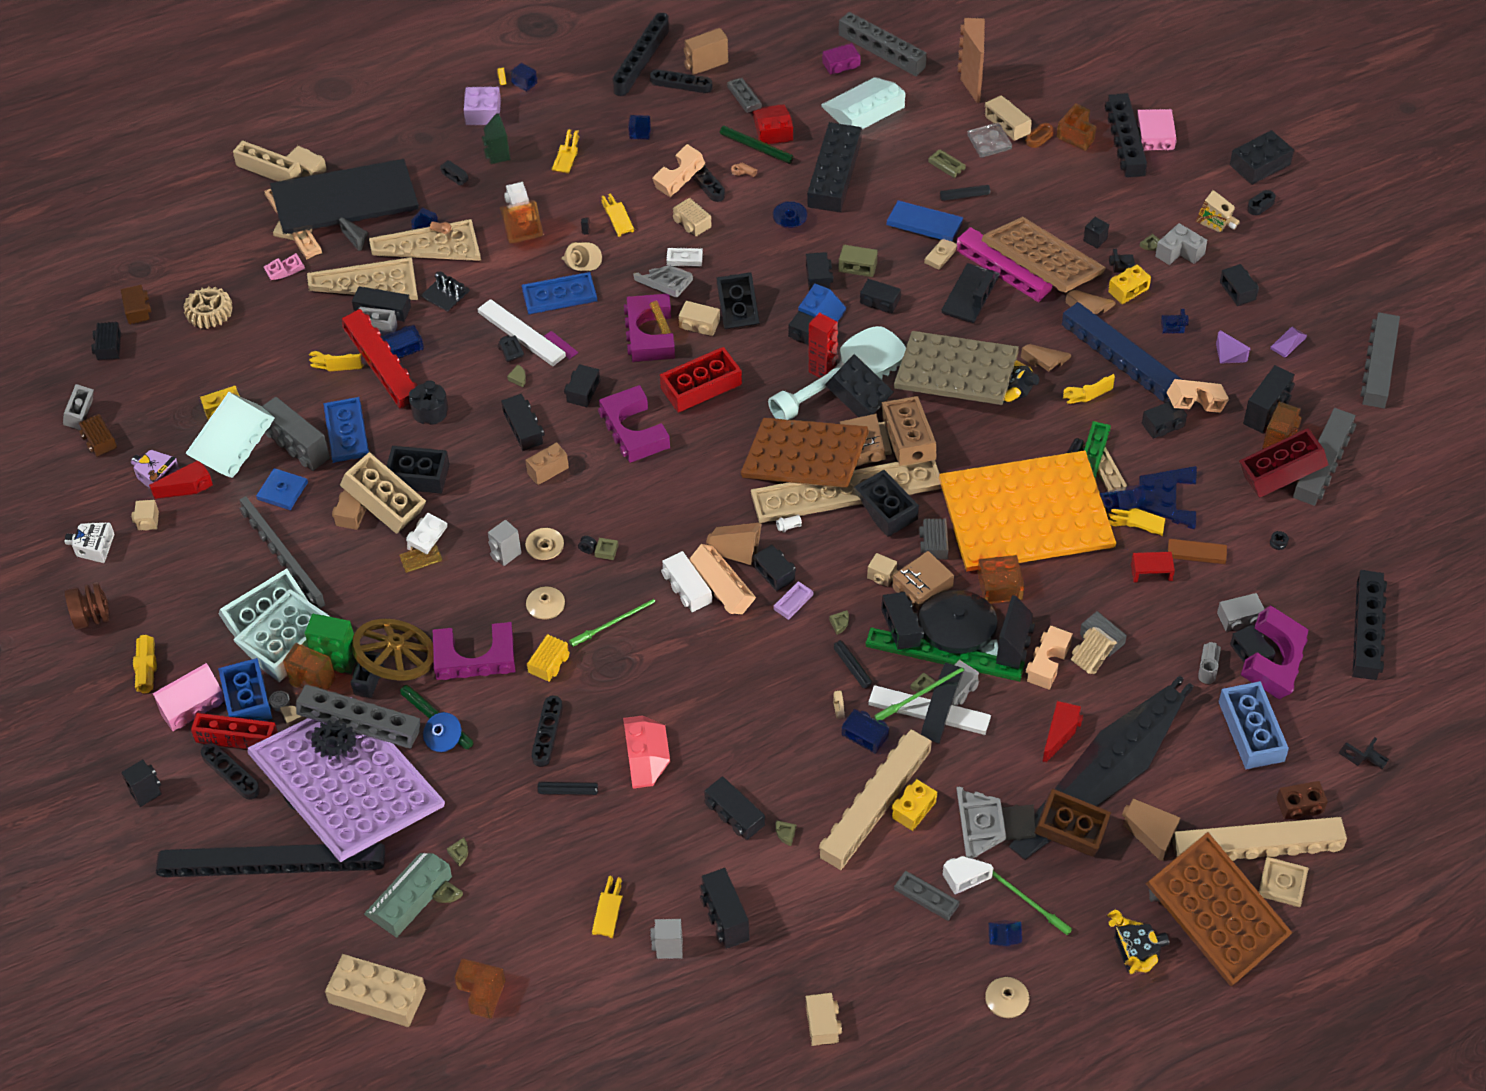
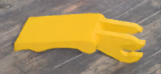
[552,129,579,173]
[601,194,634,237]
[309,351,363,371]
[1063,374,1115,404]
[1108,507,1165,536]
[592,876,622,938]

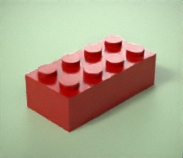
[660,347,742,413]

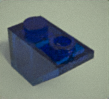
[1099,484,1147,511]

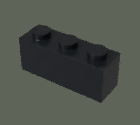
[352,286,411,322]
[501,394,545,451]
[881,592,924,650]
[704,776,765,840]

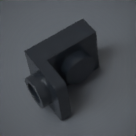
[1109,249,1135,273]
[497,335,524,362]

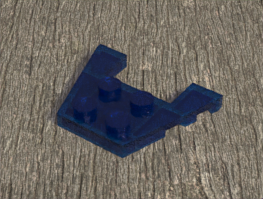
[1138,466,1197,529]

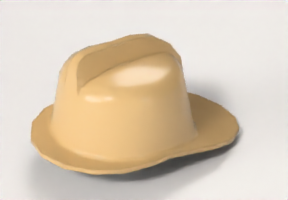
[562,243,602,271]

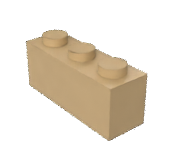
[985,95,1032,141]

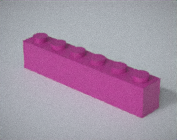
[956,227,1052,302]

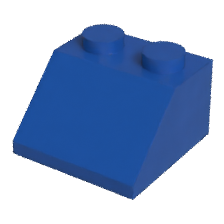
[798,284,846,322]

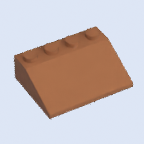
[958,18,985,103]

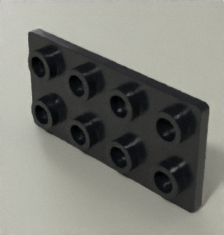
[941,263,1000,323]

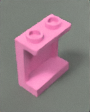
[1136,109,1176,151]

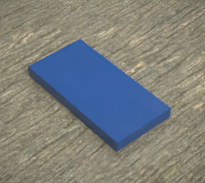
[886,201,963,242]
[521,272,598,314]
[323,397,369,463]

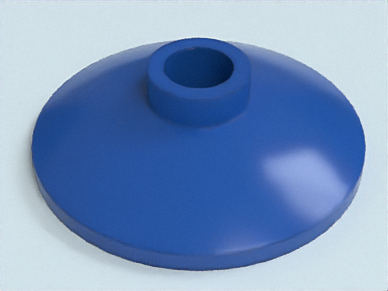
[423,712,461,752]

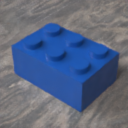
[218,658,273,721]

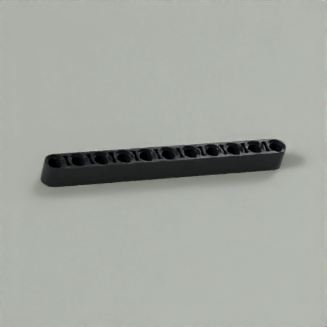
[156,843,385,877]

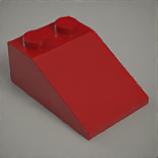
[752,104,793,144]

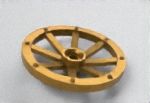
[352,619,434,681]

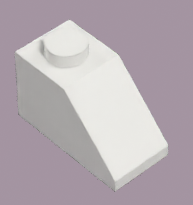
[943,856,993,894]

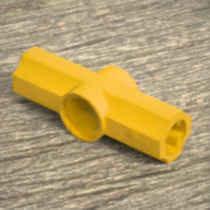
[133,635,157,694]

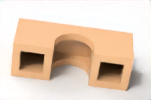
[652,144,705,197]
[1166,379,1229,413]
[1026,626,1073,690]

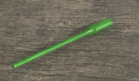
[569,599,655,647]
[874,667,964,722]
[992,871,1072,935]

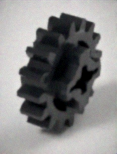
[311,720,356,760]

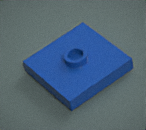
[256,468,308,510]

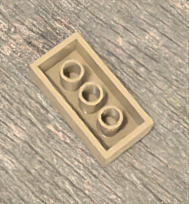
[340,452,426,534]
[325,954,426,1027]

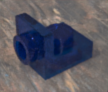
[1161,309,1189,333]

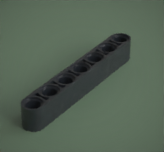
[613,12,669,96]

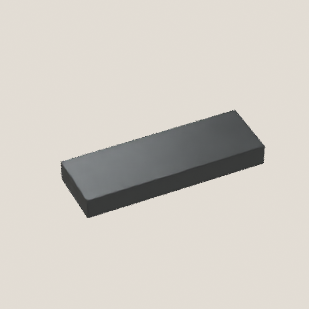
[727,78,762,113]
[894,871,960,921]

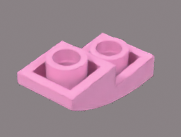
[264,253,305,280]

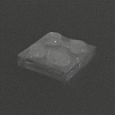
[967,122,1012,158]

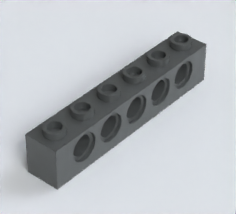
[839,12,927,76]
[296,684,420,749]

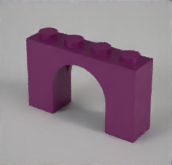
[624,294,675,362]
[598,385,670,463]
[1241,606,1309,699]
[433,622,516,680]

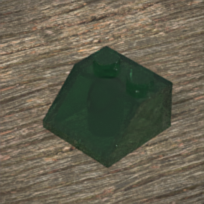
[482,113,510,164]

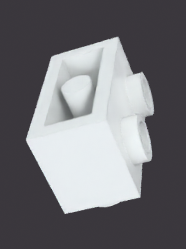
[504,182,533,224]

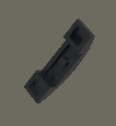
[921,663,965,744]

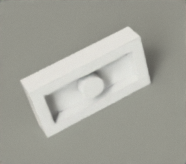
[667,248,703,266]

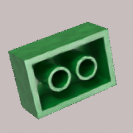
[304,613,357,673]

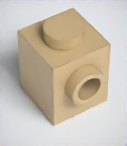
[132,500,159,531]
[867,553,898,587]

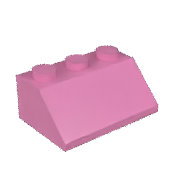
[153,663,225,731]

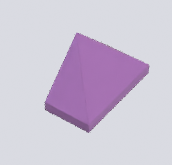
[1270,327,1307,358]
[1216,330,1250,364]

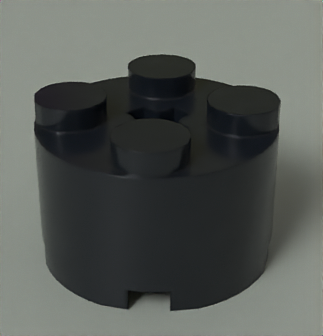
[409,380,448,425]

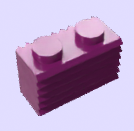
[823,43,860,74]

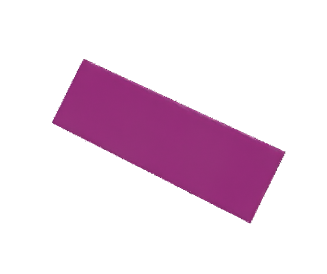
[543,331,579,359]

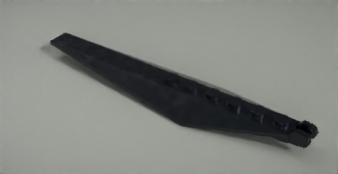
[1009,676,1194,860]

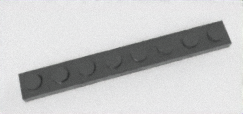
[239,496,325,609]

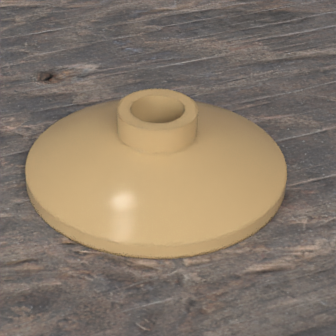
[525,528,564,560]
[526,587,565,620]
[985,977,1029,1018]

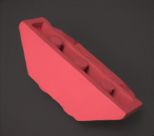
[623,715,670,789]

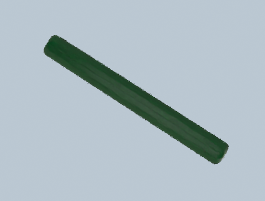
[719,126,794,164]
[400,685,474,750]

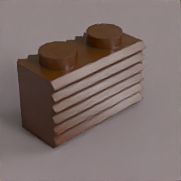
[120,285,152,324]
[79,414,117,457]

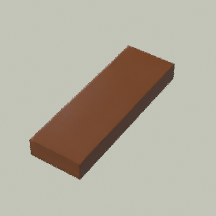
[1167,539,1227,564]

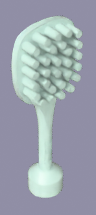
[768,326,906,420]

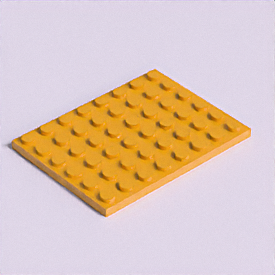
[939,451,1116,572]

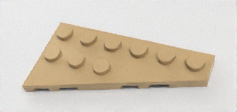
[369,219,481,261]
[307,257,418,300]

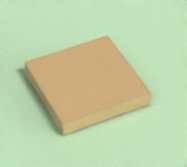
[1259,857,1309,907]

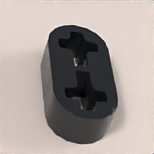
[440,160,469,186]
[1247,190,1276,215]

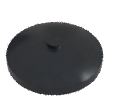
[918,590,997,654]

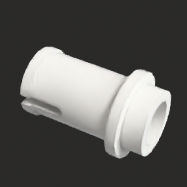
[776,515,802,532]

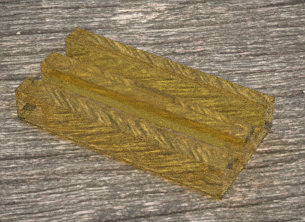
[649,301,671,334]
[399,543,442,573]

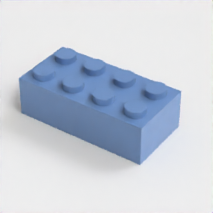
[1219,681,1289,769]

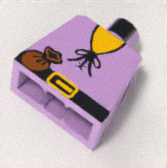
[131,450,179,488]

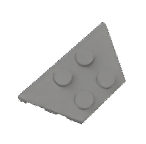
[633,265,693,297]
[957,787,1006,859]

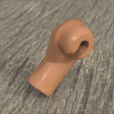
[731,163,757,177]
[430,221,452,234]

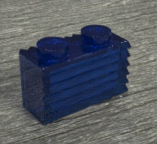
[381,325,424,359]
[842,709,889,754]

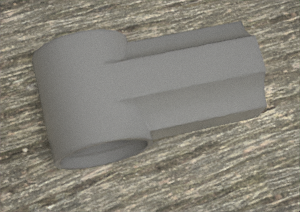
[1198,642,1221,684]

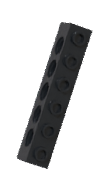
[1105,93,1147,178]
[1352,570,1387,680]

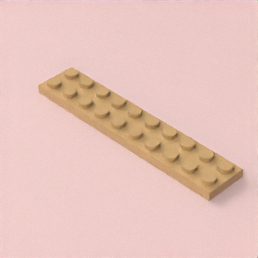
[751,460,942,523]

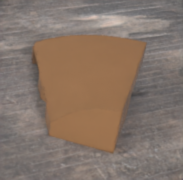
[1066,290,1115,315]
[1021,344,1071,371]

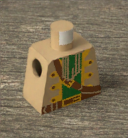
[1196,190,1240,232]

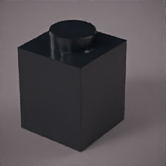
[1083,217,1110,249]

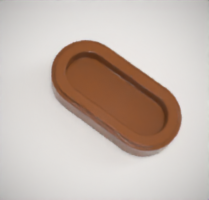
[1025,123,1054,148]

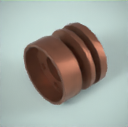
[65,582,109,630]

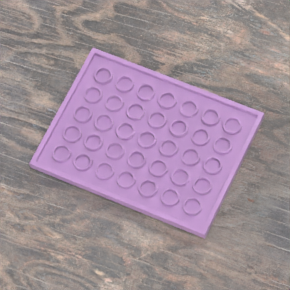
[248,697,445,862]

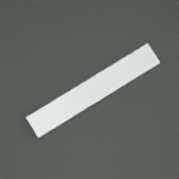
[478,299,566,366]
[869,685,991,735]

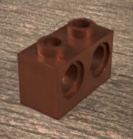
[1276,781,1328,820]

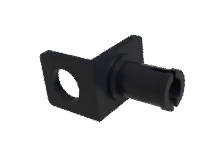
[1339,737,1389,770]

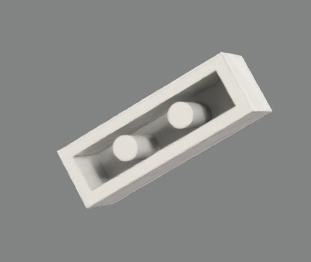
[661,551,712,612]

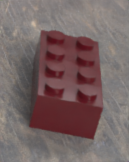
[1239,428,1329,498]

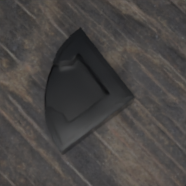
[581,217,590,235]

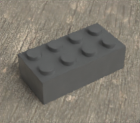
[262,397,330,471]

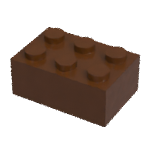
[1034,789,1111,857]

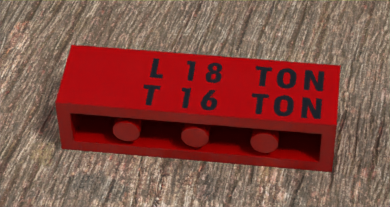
[809,312,838,378]
[191,713,278,749]

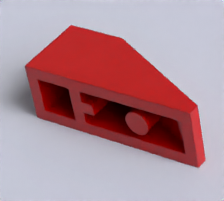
[149,460,213,499]
[1043,701,1083,762]

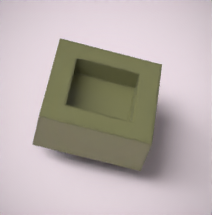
[595,538,618,560]

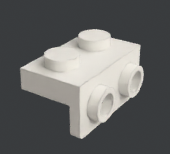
[406,513,447,554]

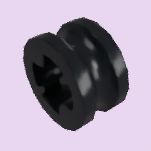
[1270,531,1289,550]
[578,536,597,554]

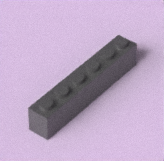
[1360,312,1400,409]
[1293,408,1357,506]

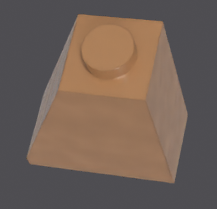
[706,523,762,565]
[1122,799,1180,861]

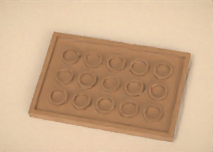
[982,217,1106,292]

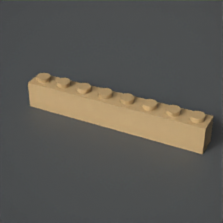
[819,729,931,870]
[1172,817,1347,861]

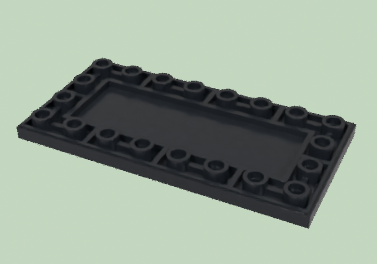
[270,159,419,234]

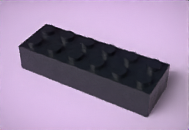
[807,122,862,213]

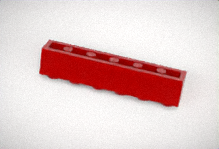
[342,309,418,409]

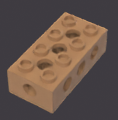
[882,396,936,466]

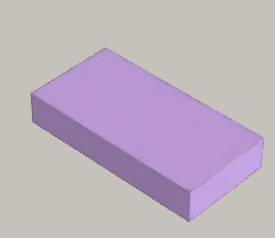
[774,581,813,620]

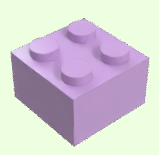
[464,87,501,125]

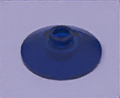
[773,201,807,228]

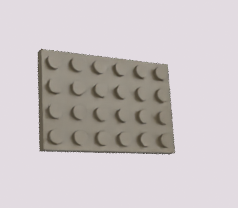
[894,331,1019,405]

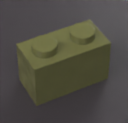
[839,245,878,277]

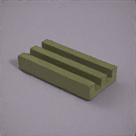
[928,149,965,178]

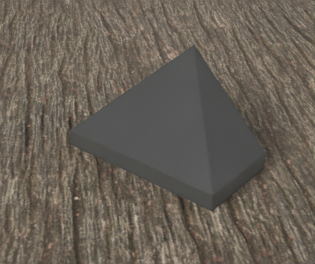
[339,218,368,251]

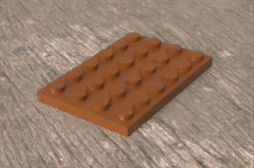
[741,418,869,488]
[1145,832,1292,986]

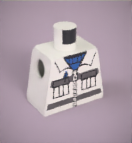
[65,523,114,563]

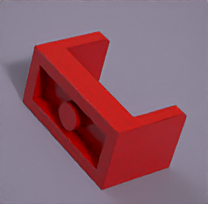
[1131,552,1175,582]

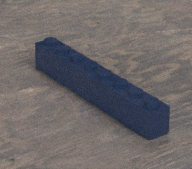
[1062,302,1183,403]

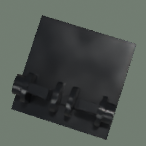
[420,271,470,312]

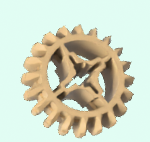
[184,286,233,329]

